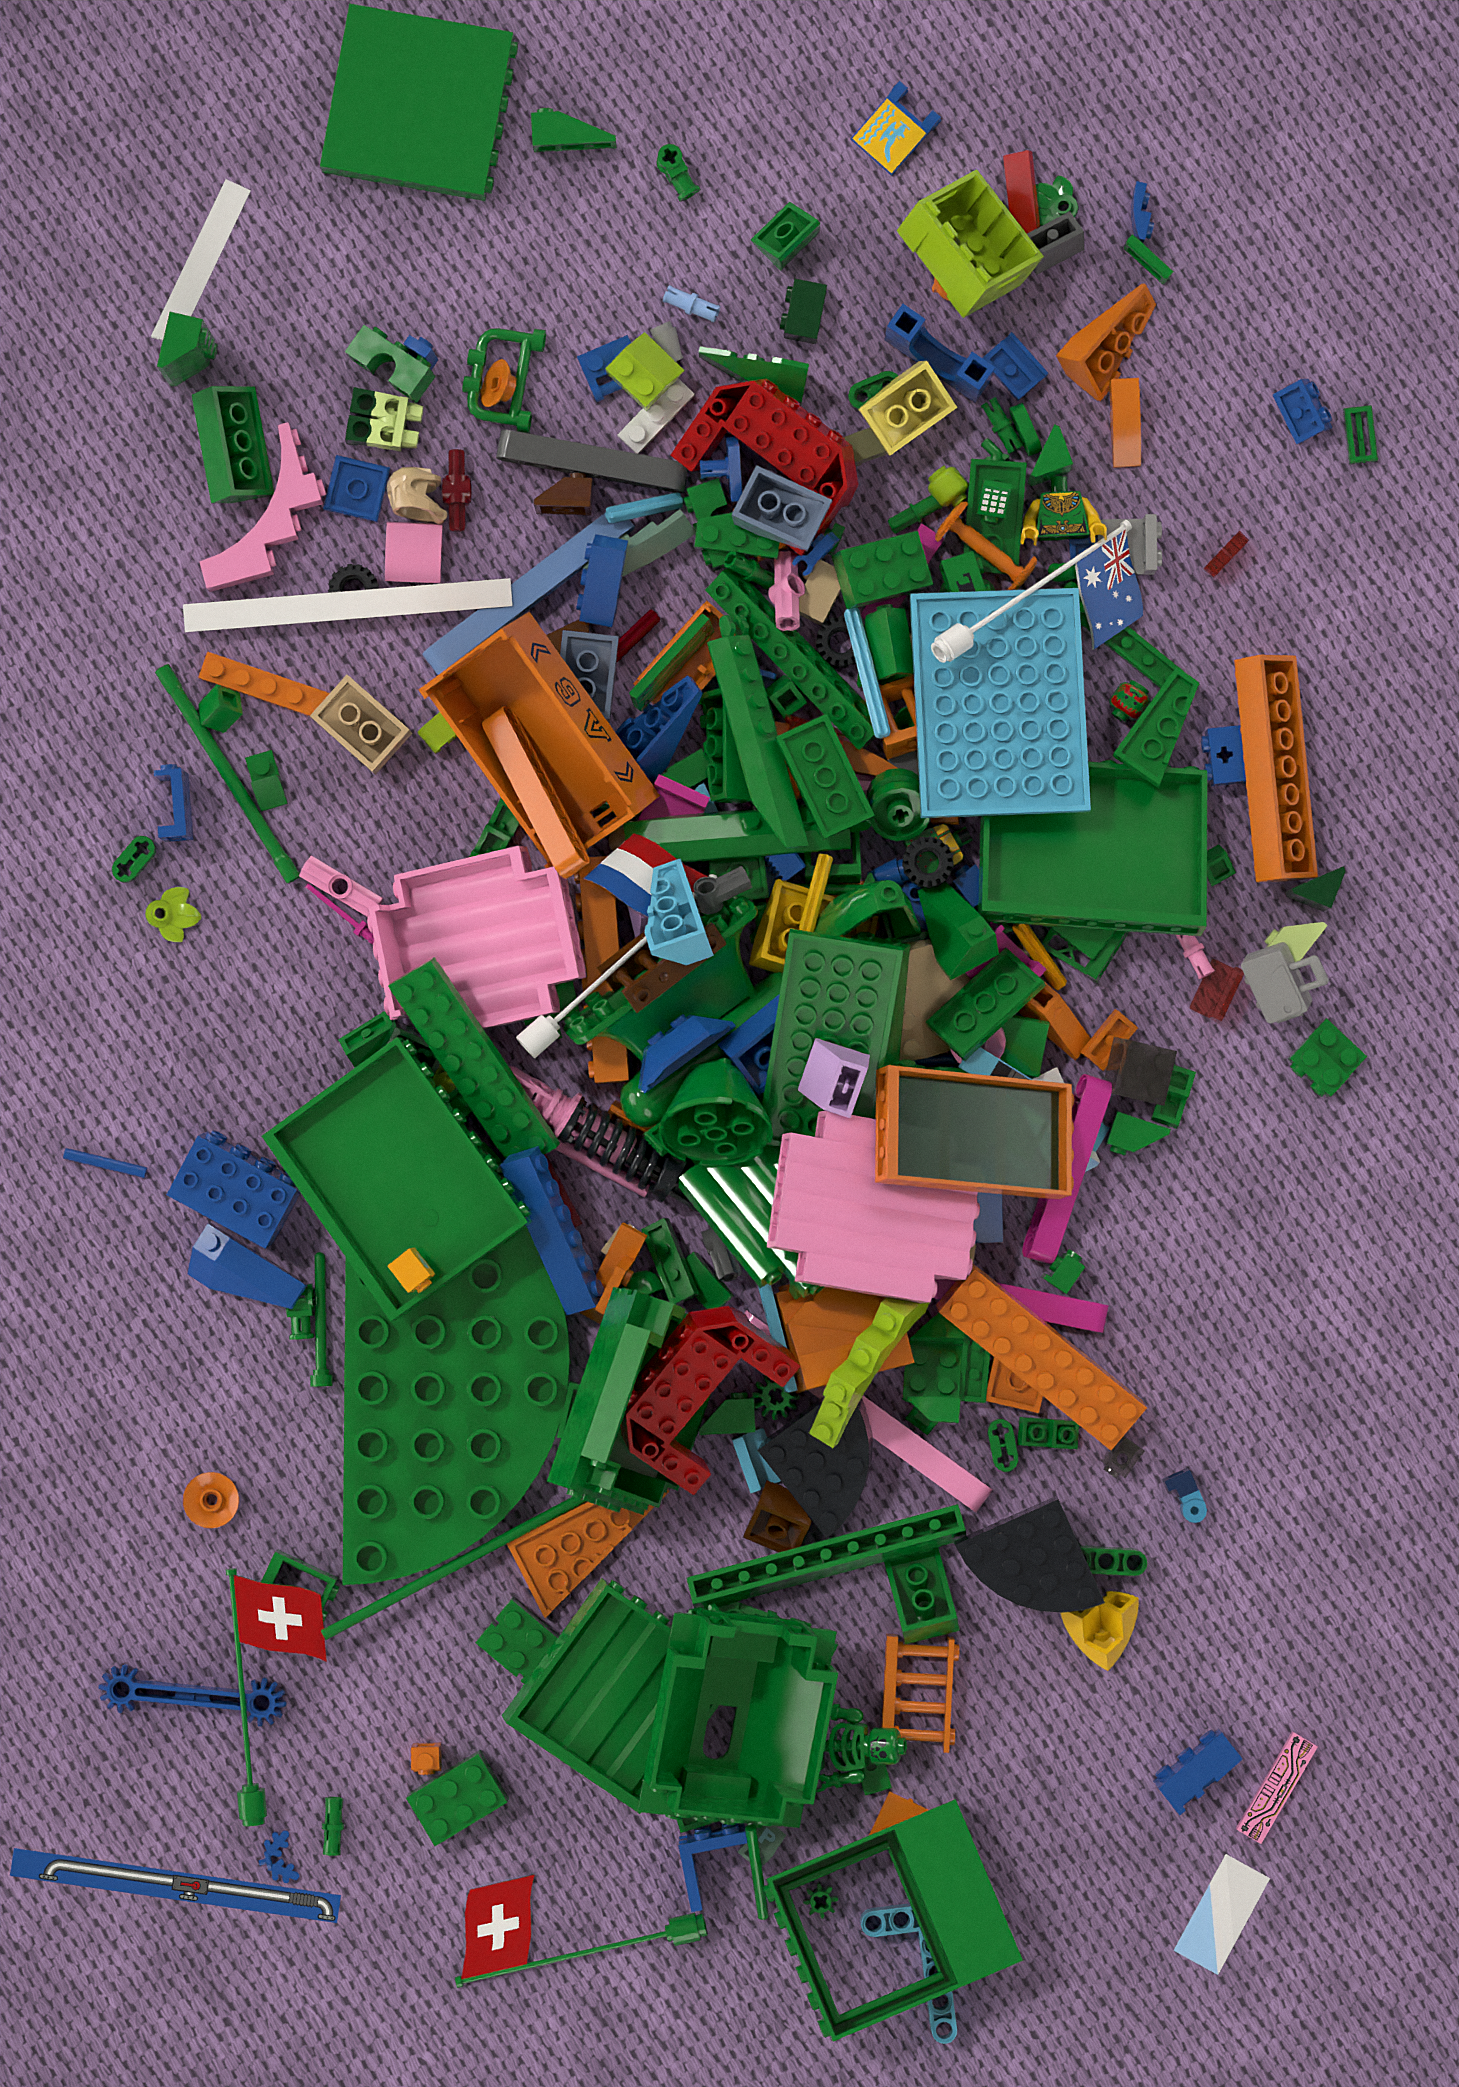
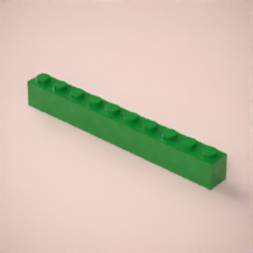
[686,1504,966,1610]

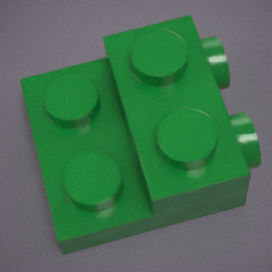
[1288,1018,1367,1097]

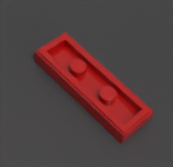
[1003,150,1040,234]

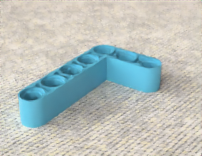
[860,1903,957,2044]

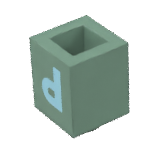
[737,1825,786,1867]

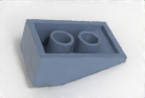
[732,465,832,551]
[560,630,619,723]

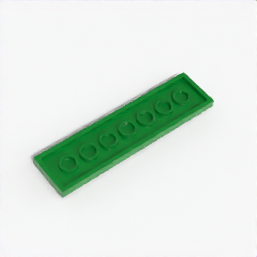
[388,957,560,1159]

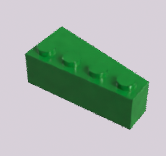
[698,688,751,804]

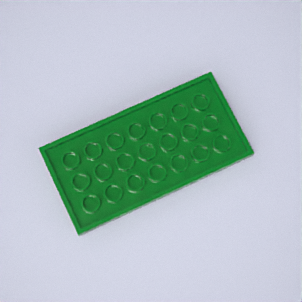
[762,929,904,1146]

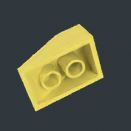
[859,361,957,456]

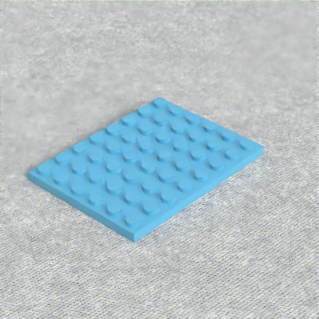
[910,588,1091,818]

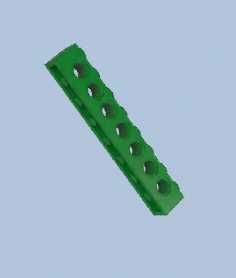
[705,569,876,750]

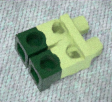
[345,387,423,451]

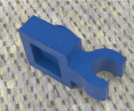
[792,532,840,576]

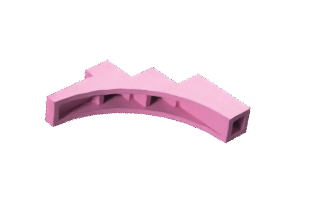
[199,422,326,592]

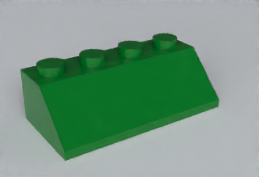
[157,312,218,387]
[192,386,274,504]

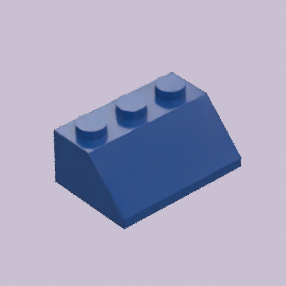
[717,994,780,1096]

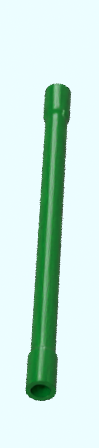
[155,664,300,884]

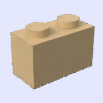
[799,560,841,626]

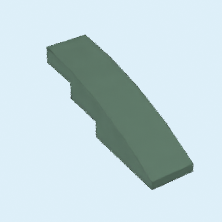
[582,509,696,577]

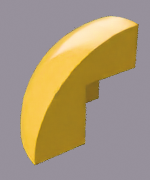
[1061,1591,1139,1671]

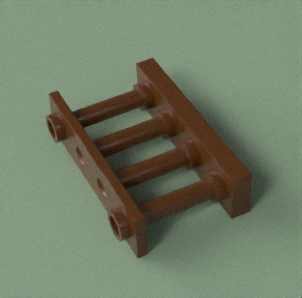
[597,922,726,1013]

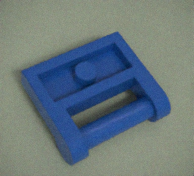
[577,335,631,403]

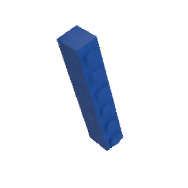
[500,1146,604,1315]

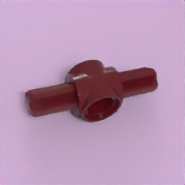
[442,449,472,532]

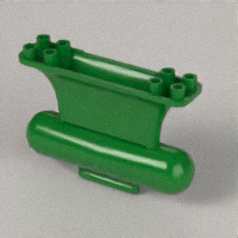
[562,895,783,1128]

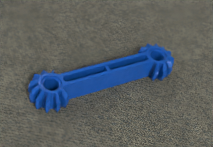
[98,1664,287,1726]

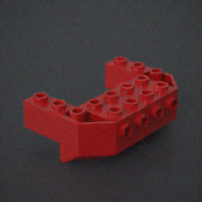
[670,379,859,556]
[620,1306,801,1495]

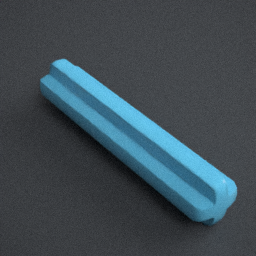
[605,492,683,523]

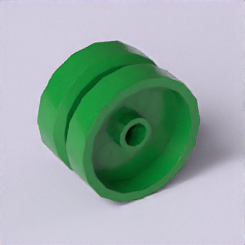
[866,768,930,841]

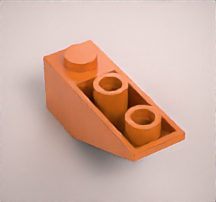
[1018,983,1091,1061]

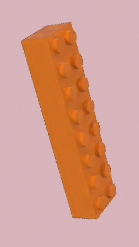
[1234,655,1318,882]
[574,856,630,1084]
[936,1263,1147,1450]

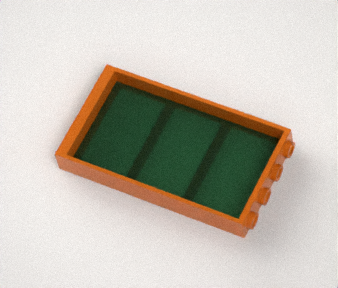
[875,1065,1074,1199]

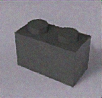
[1027,211,1085,275]

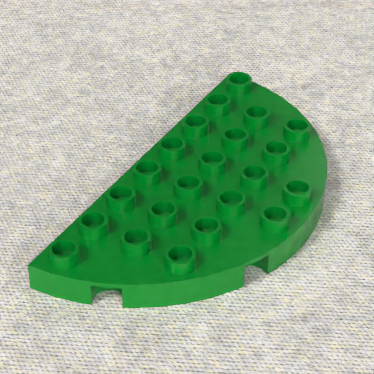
[342,1226,571,1585]

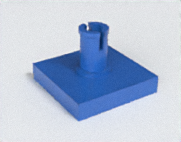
[700,433,742,502]

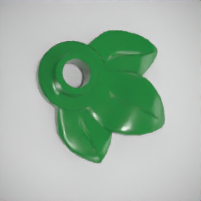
[1036,175,1079,226]

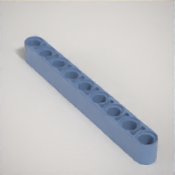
[422,512,635,675]

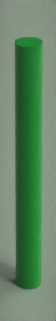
[745,1824,769,1920]

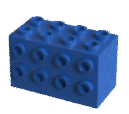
[166,1130,301,1249]

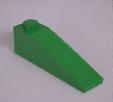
[918,881,999,981]

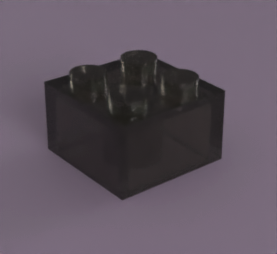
[1104,1037,1177,1106]

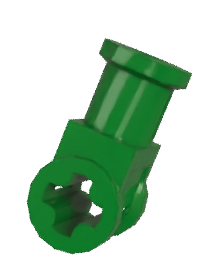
[656,144,701,202]
[285,1283,315,1340]

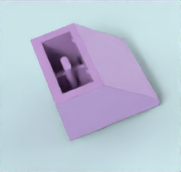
[798,1038,870,1118]

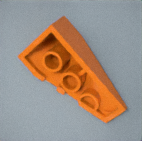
[1056,284,1156,401]

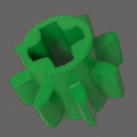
[803,1881,838,1919]

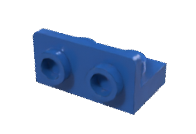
[1273,379,1332,444]

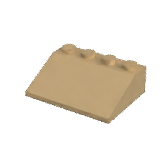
[899,939,970,1061]

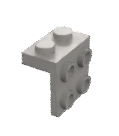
[1098,514,1162,575]

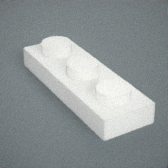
[617,379,695,454]

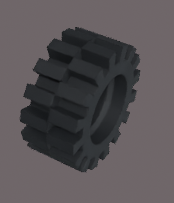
[328,564,379,593]
[816,616,856,668]
[902,836,954,888]

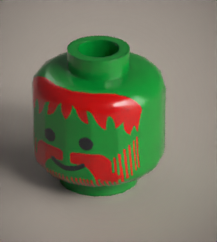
[1109,680,1150,723]

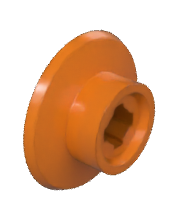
[480,359,516,407]

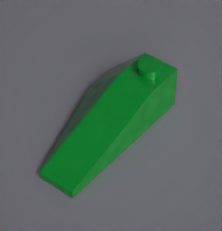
[699,346,809,406]

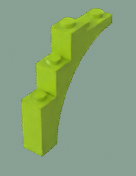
[809,1297,929,1448]

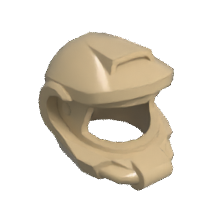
[387,467,447,524]

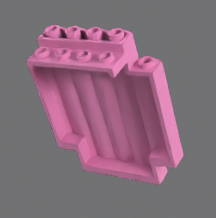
[367,846,586,1029]
[767,1111,984,1303]

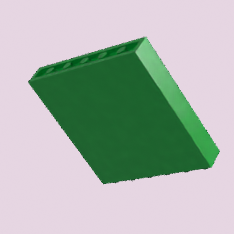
[320,3,518,201]

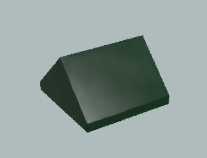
[1284,866,1346,912]

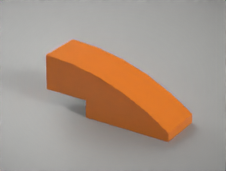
[1109,378,1141,468]

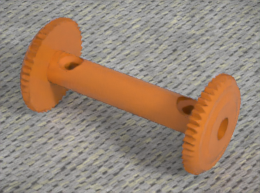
[935,502,1037,590]

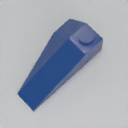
[615,675,703,784]
[187,1223,307,1309]

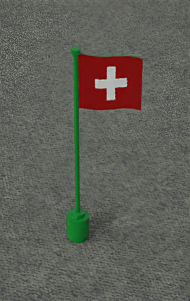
[225,1568,327,1827]
[455,1874,708,1988]

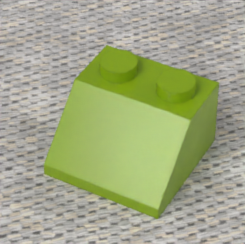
[605,332,685,412]

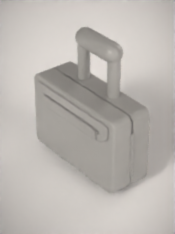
[1241,942,1329,1024]

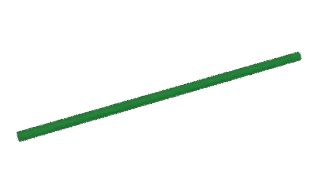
[321,1496,587,1640]

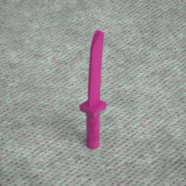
[305,883,374,945]

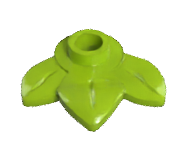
[145,887,201,942]

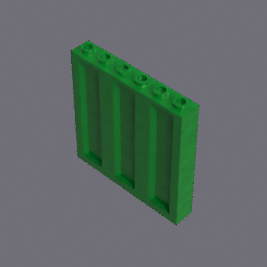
[502,1578,719,1814]

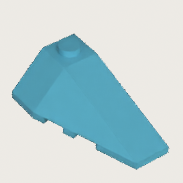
[644,859,714,965]

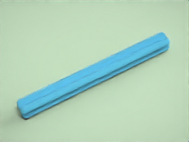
[844,607,890,738]

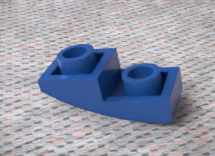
[1131,181,1154,243]

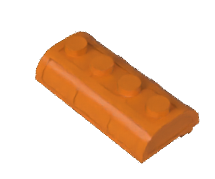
[633,601,735,704]

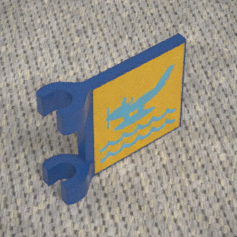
[850,81,942,176]

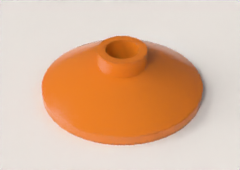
[183,1472,239,1528]

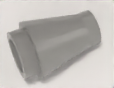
[650,321,683,362]

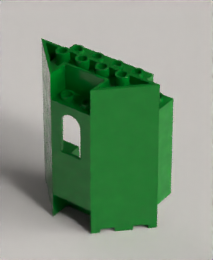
[547,1287,711,1515]
[637,1604,838,1828]

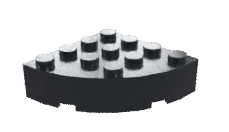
[757,1396,873,1538]
[954,1496,1105,1613]

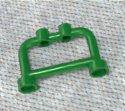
[462,328,546,434]

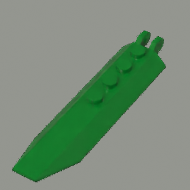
[707,615,809,848]
[623,805,871,862]

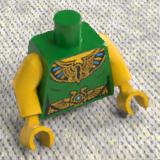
[1020,476,1107,546]

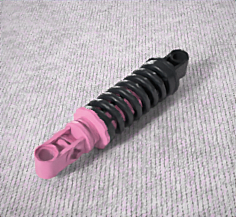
[509,1066,698,1212]

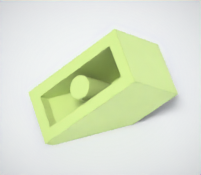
[1264,922,1328,962]

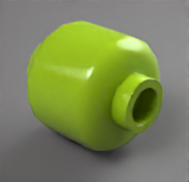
[928,465,969,507]

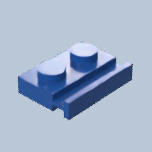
[983,332,1049,401]

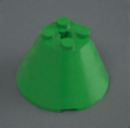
[659,1058,773,1167]

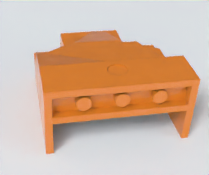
[773,1284,914,1393]

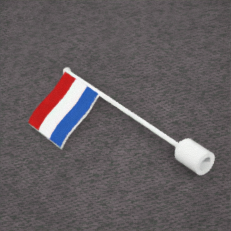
[516,833,717,1058]

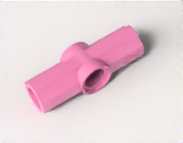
[768,551,805,631]
[299,856,384,917]

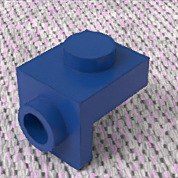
[403,335,438,370]

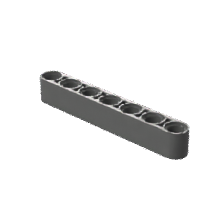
[496,430,688,493]

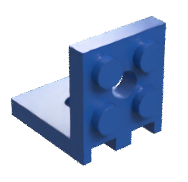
[678,1823,747,1912]

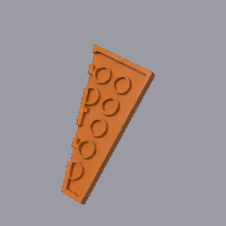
[507,1489,669,1618]

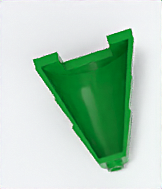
[814,880,922,940]

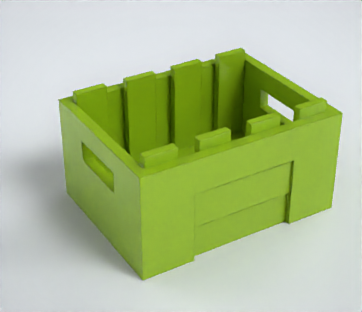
[897,169,1044,318]

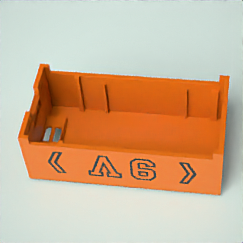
[419,612,660,868]

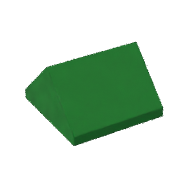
[751,202,821,271]
[1027,424,1073,486]

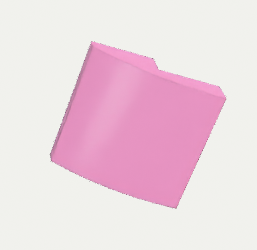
[385,522,443,583]

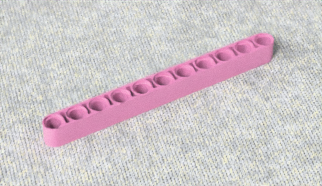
[744,1310,993,1513]

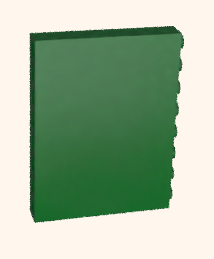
[978,760,1207,936]
[261,1037,532,1321]

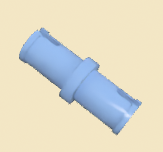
[663,285,721,323]

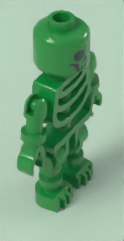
[816,1704,907,1792]

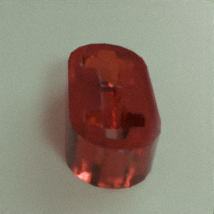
[1204,531,1249,578]

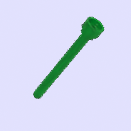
[310,1252,333,1387]

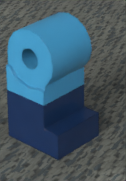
[1162,1468,1207,1523]

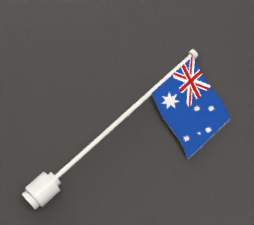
[931,520,1143,663]

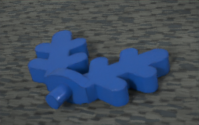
[258,1830,299,1883]

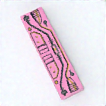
[1236,1731,1318,1844]

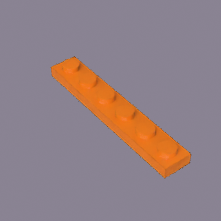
[198,651,330,716]

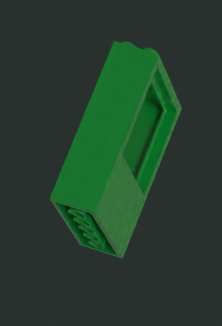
[763,1799,1023,2042]

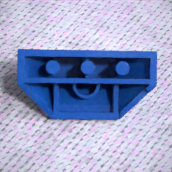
[638,1014,736,1094]

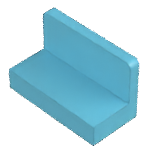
[732,1428,781,1493]

